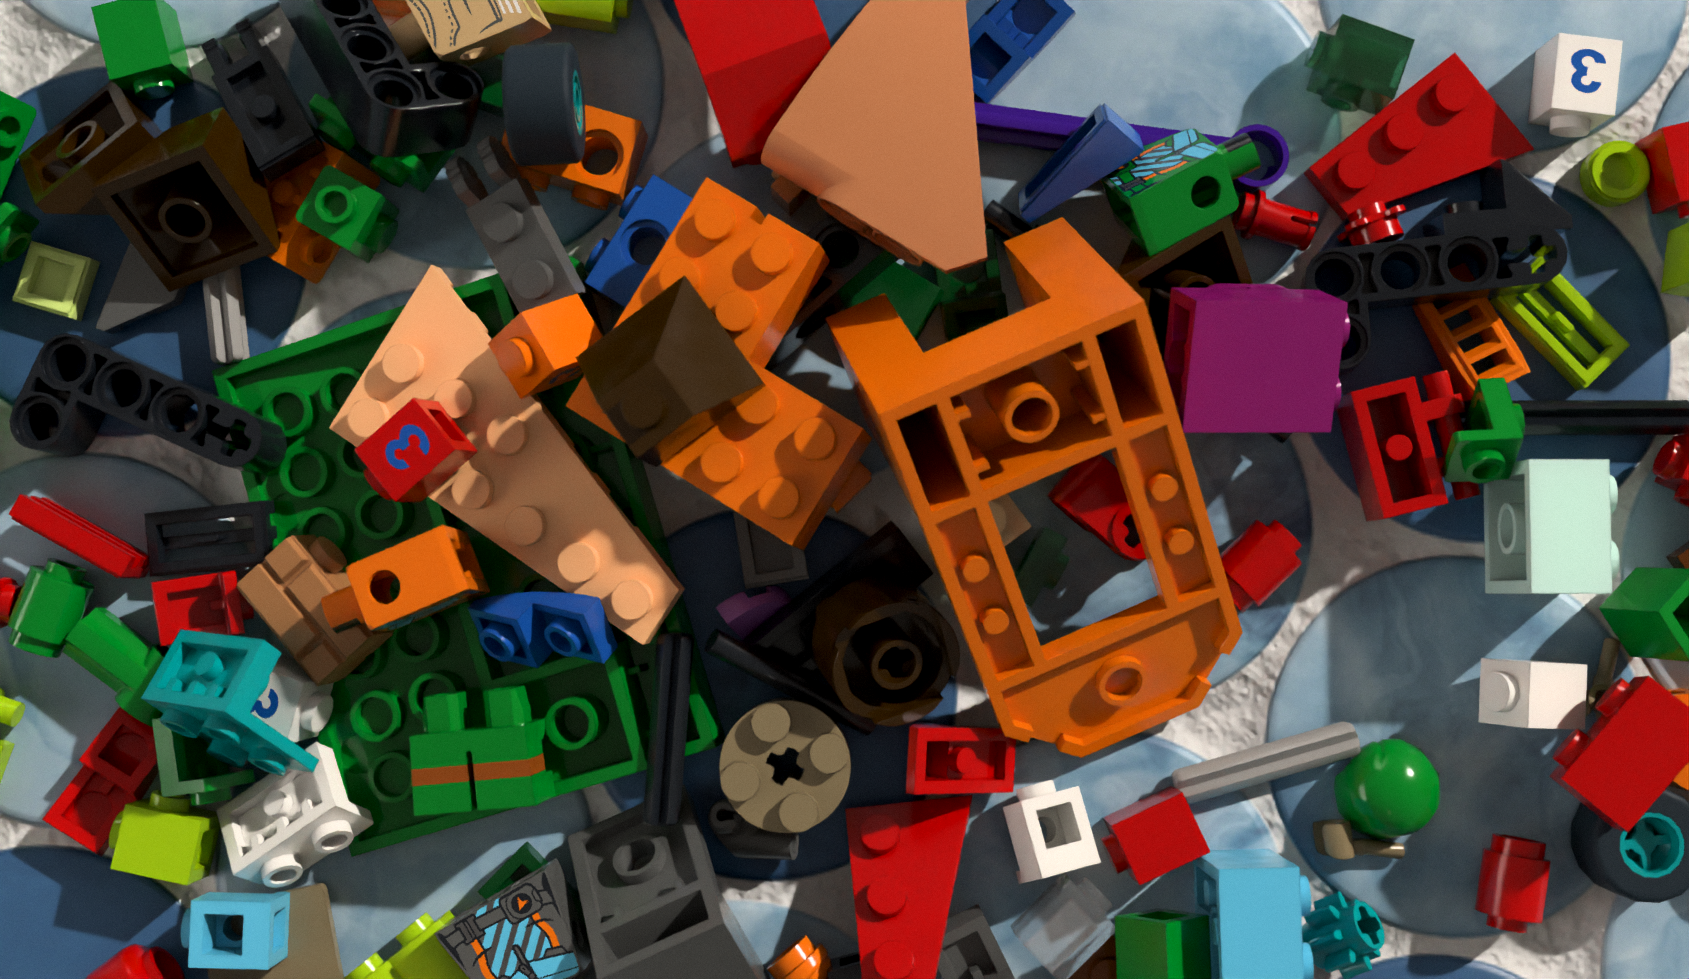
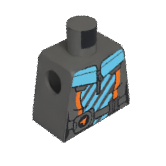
[434,858,592,979]

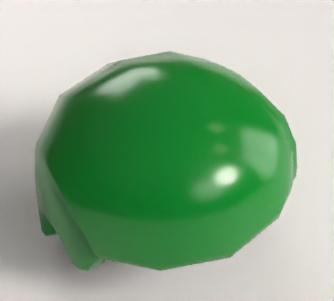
[1334,739,1440,840]

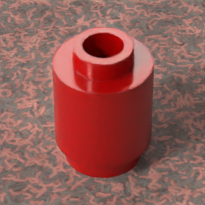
[1220,519,1302,614]
[1475,833,1551,933]

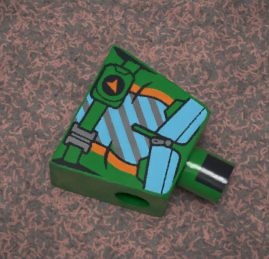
[1100,129,1261,256]

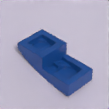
[968,0,1076,104]

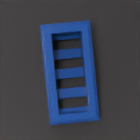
[1018,103,1144,223]

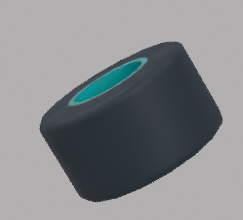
[502,42,586,166]
[1571,789,1689,903]

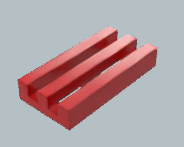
[9,494,149,579]

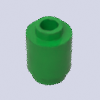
[7,558,95,658]

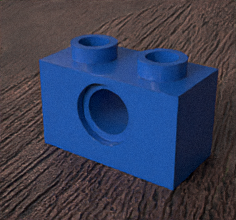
[584,174,693,311]

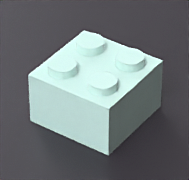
[1483,459,1620,594]

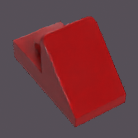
[906,721,1016,795]

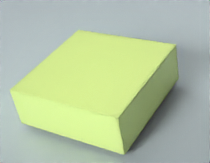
[12,241,100,321]

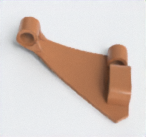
[761,0,988,274]

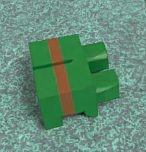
[409,685,556,816]

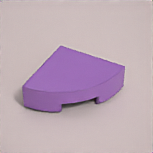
[716,586,792,640]

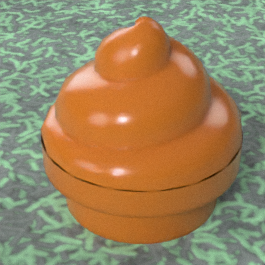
[766,934,832,979]

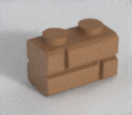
[236,535,394,686]

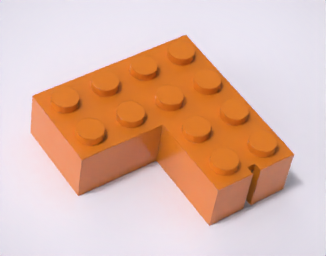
[566,177,872,551]

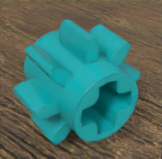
[1302,892,1385,979]

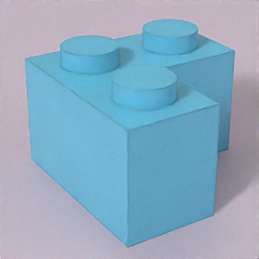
[1193,849,1314,979]

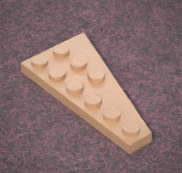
[329,265,685,645]

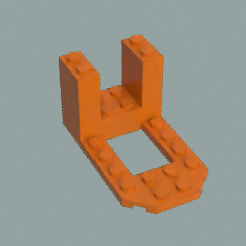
[825,217,1243,758]

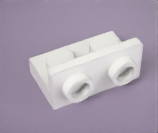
[216,742,374,889]

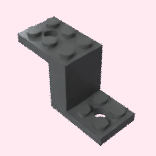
[567,784,771,979]

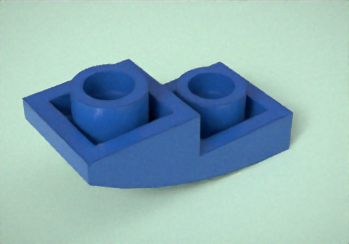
[468,592,618,668]

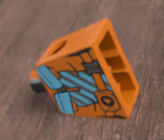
[321,525,490,634]

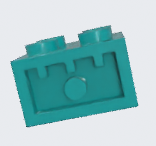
[141,629,319,776]

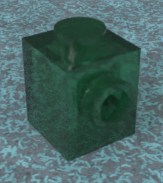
[1304,14,1415,115]

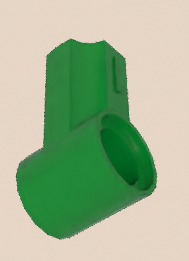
[62,607,170,727]

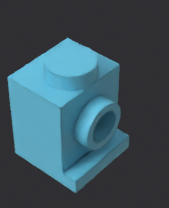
[181,892,290,970]

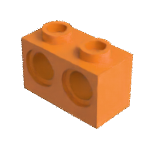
[501,104,648,210]

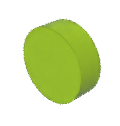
[1579,141,1651,207]

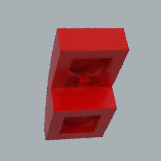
[42,707,159,857]

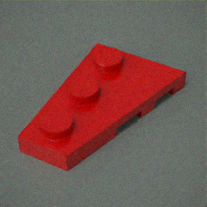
[1304,53,1534,221]
[845,795,972,979]

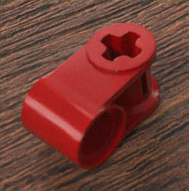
[1046,454,1146,561]

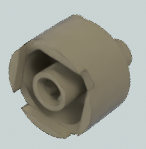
[719,697,851,833]

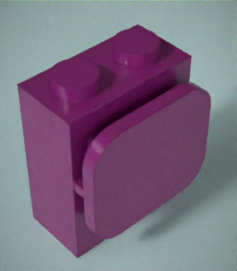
[1163,283,1350,433]

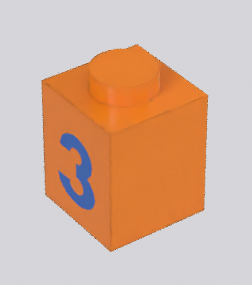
[488,293,603,399]

